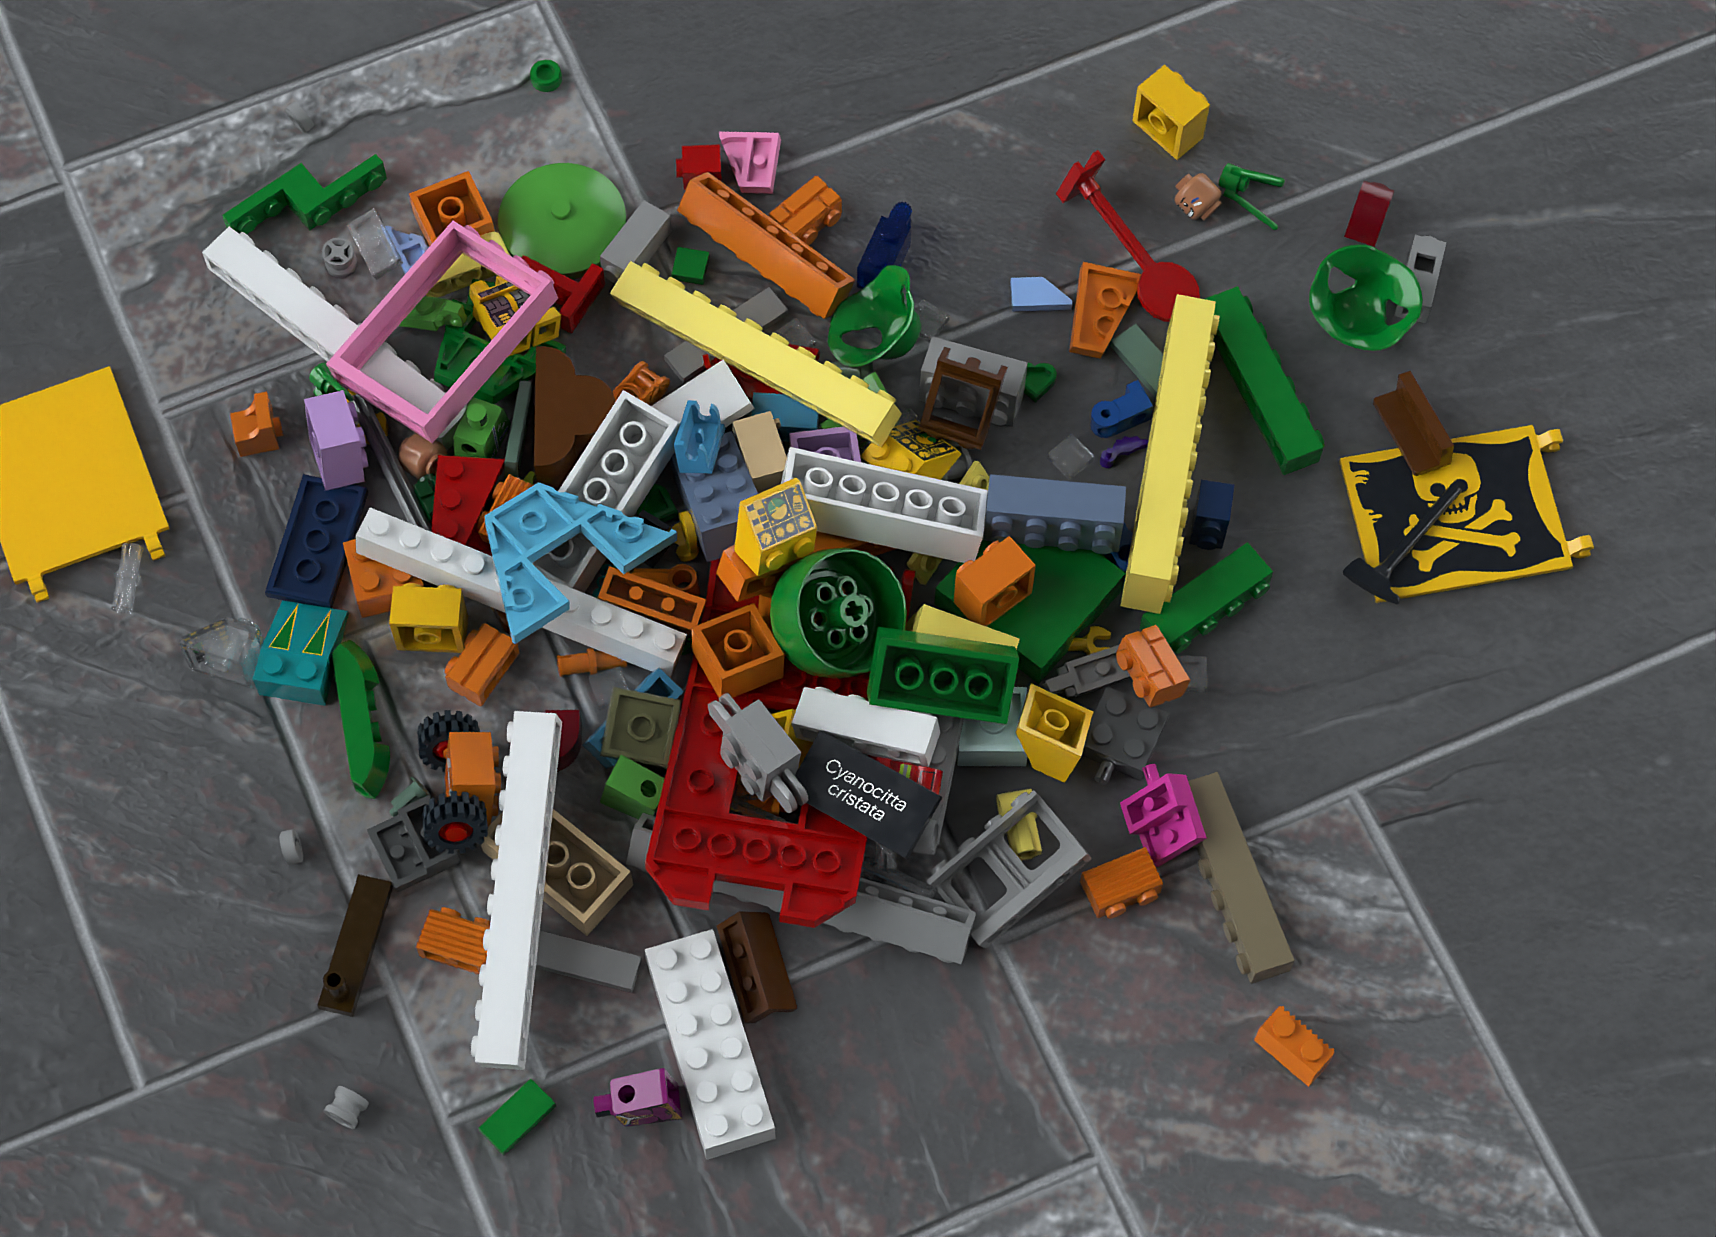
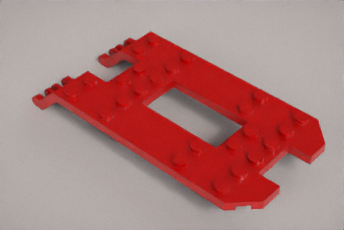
[645,558,916,928]

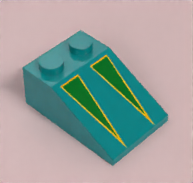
[253,600,349,706]

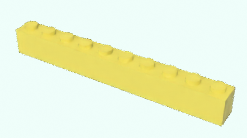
[610,261,902,447]

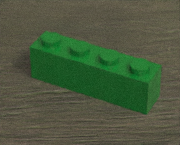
[1140,542,1273,654]

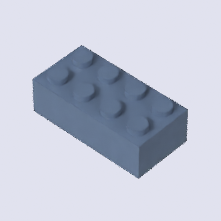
[670,431,758,562]
[983,474,1126,554]

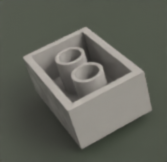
[919,336,1028,426]

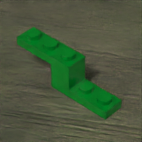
[222,154,387,234]

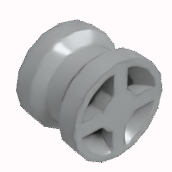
[322,237,357,278]
[323,1086,369,1129]

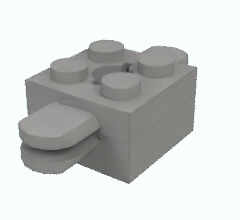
[708,693,808,813]

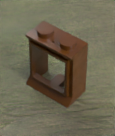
[918,347,1008,450]

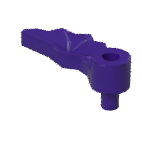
[1100,435,1148,468]

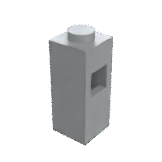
[600,200,672,283]
[1394,235,1446,323]

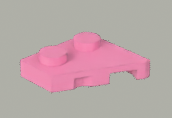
[719,132,781,194]

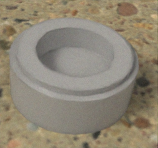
[285,101,315,133]
[279,828,303,865]

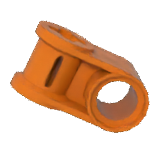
[613,361,670,406]

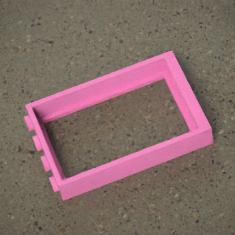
[326,221,558,443]

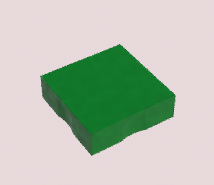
[934,535,1126,684]

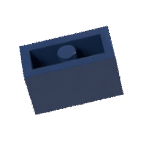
[1189,479,1235,550]

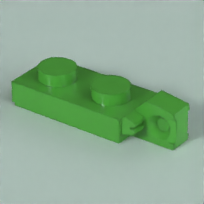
[399,296,467,331]

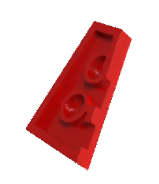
[431,455,505,546]

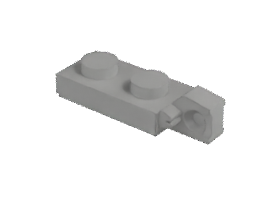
[1042,644,1131,698]

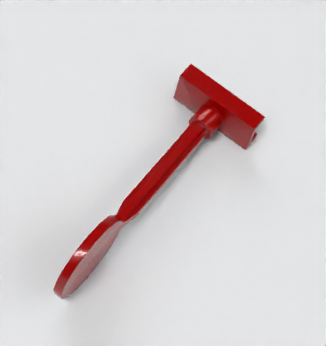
[1056,150,1200,322]

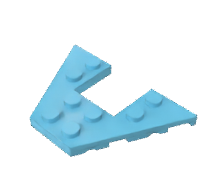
[484,482,677,644]

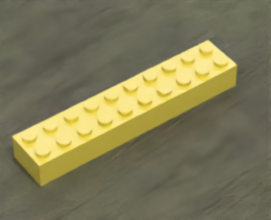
[1120,294,1220,614]

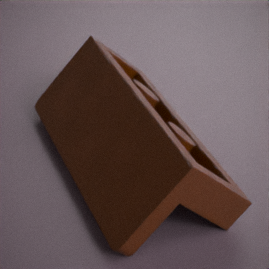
[1373,371,1454,476]
[716,911,797,1023]

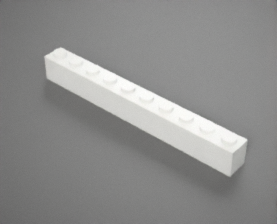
[202,226,467,450]
[356,507,687,678]
[471,711,562,1070]

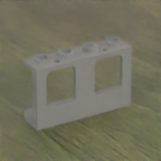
[927,790,1092,949]

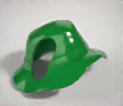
[1309,244,1423,351]
[828,265,922,367]

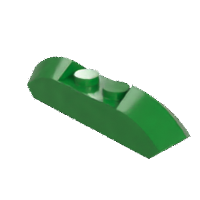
[332,640,390,799]

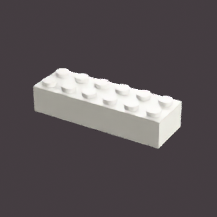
[532,390,680,593]
[781,447,988,563]
[645,929,776,1160]

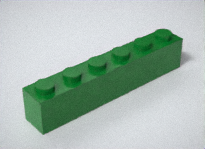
[1205,286,1325,475]

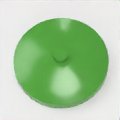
[498,163,627,279]

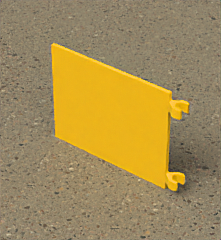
[0,366,170,603]

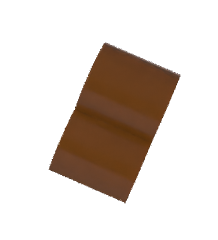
[534,346,615,491]

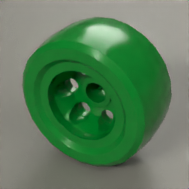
[770,548,907,679]

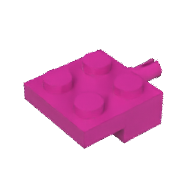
[1120,764,1207,867]

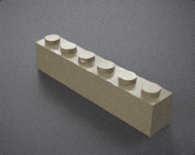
[1188,772,1295,984]

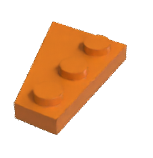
[1069,262,1141,359]

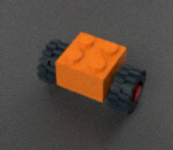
[417,710,501,854]

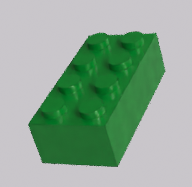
[867,627,1019,724]

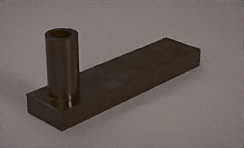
[317,874,393,1017]

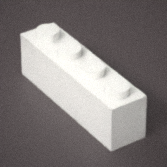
[792,687,940,767]

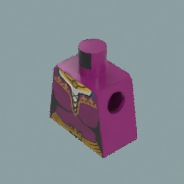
[593,1068,682,1126]

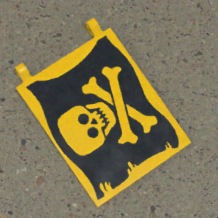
[1339,425,1594,603]

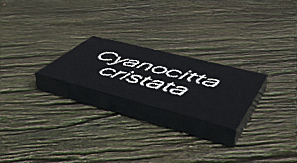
[795,730,942,859]

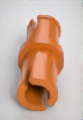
[557,648,627,677]

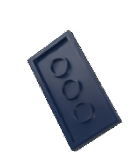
[265,474,369,608]

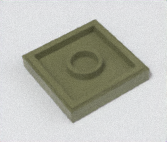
[600,687,681,769]

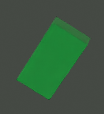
[478,1079,556,1156]

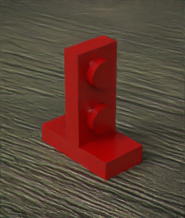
[521,255,605,334]

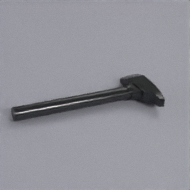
[1343,483,1462,604]

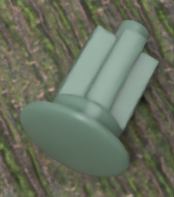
[389,776,432,817]

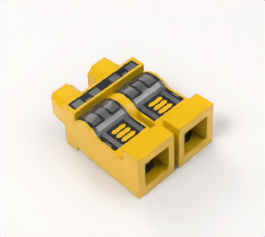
[469,275,561,357]

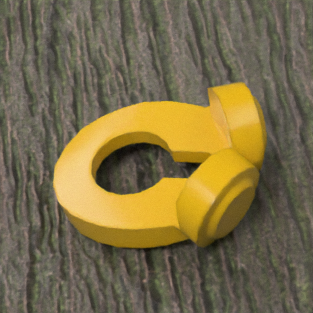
[672,510,699,562]

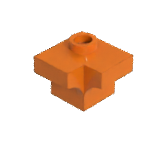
[230,391,283,457]

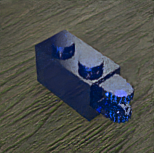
[857,201,912,289]

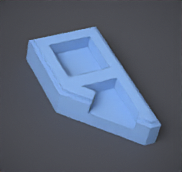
[383,226,429,274]
[1010,277,1072,312]

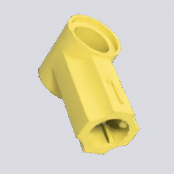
[996,788,1042,861]

